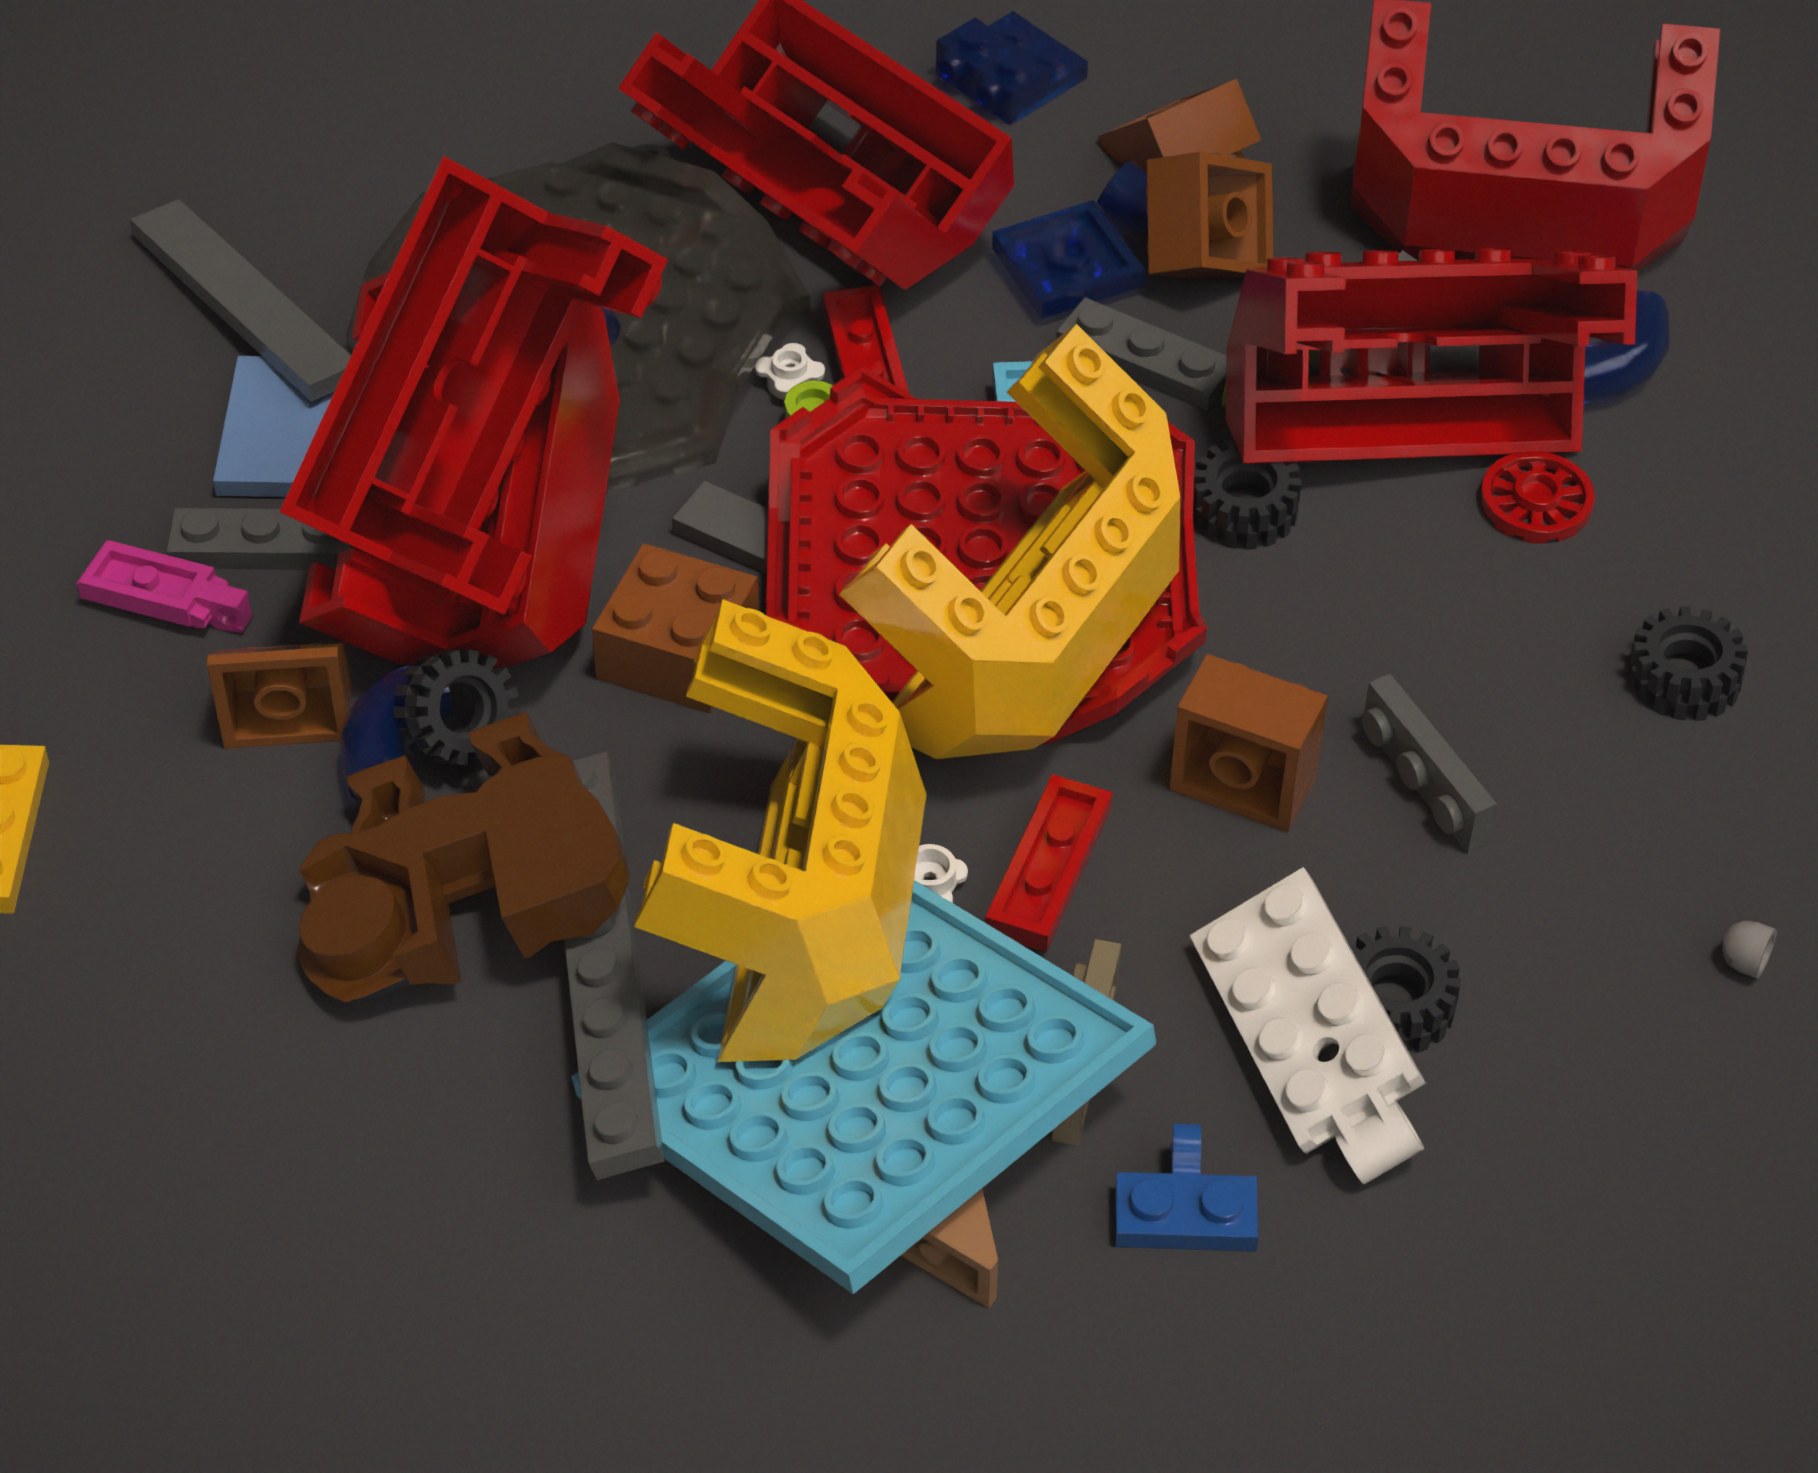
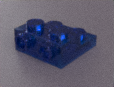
[936,11,1088,126]

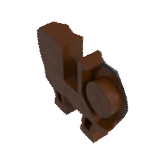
[297,712,629,1006]

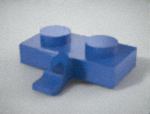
[1115,1123,1258,1252]

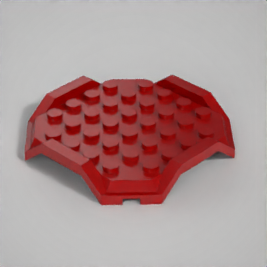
[766,366,1208,744]

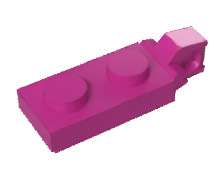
[76,540,253,633]

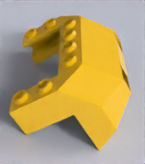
[839,324,1180,759]
[634,599,927,1062]

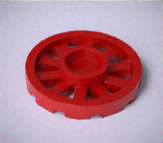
[1481,451,1595,544]

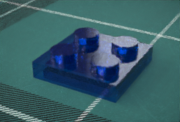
[992,200,1145,319]

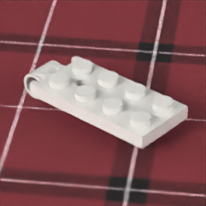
[1190,867,1426,1185]

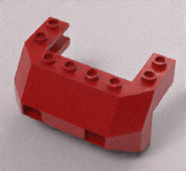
[618,0,1014,290]
[1349,0,1720,271]
[279,155,668,615]
[1226,248,1638,463]
[299,271,620,668]

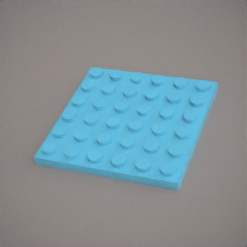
[571,880,1156,1294]

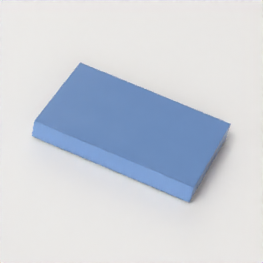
[213,356,335,497]

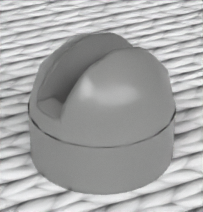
[1722,920,1777,979]

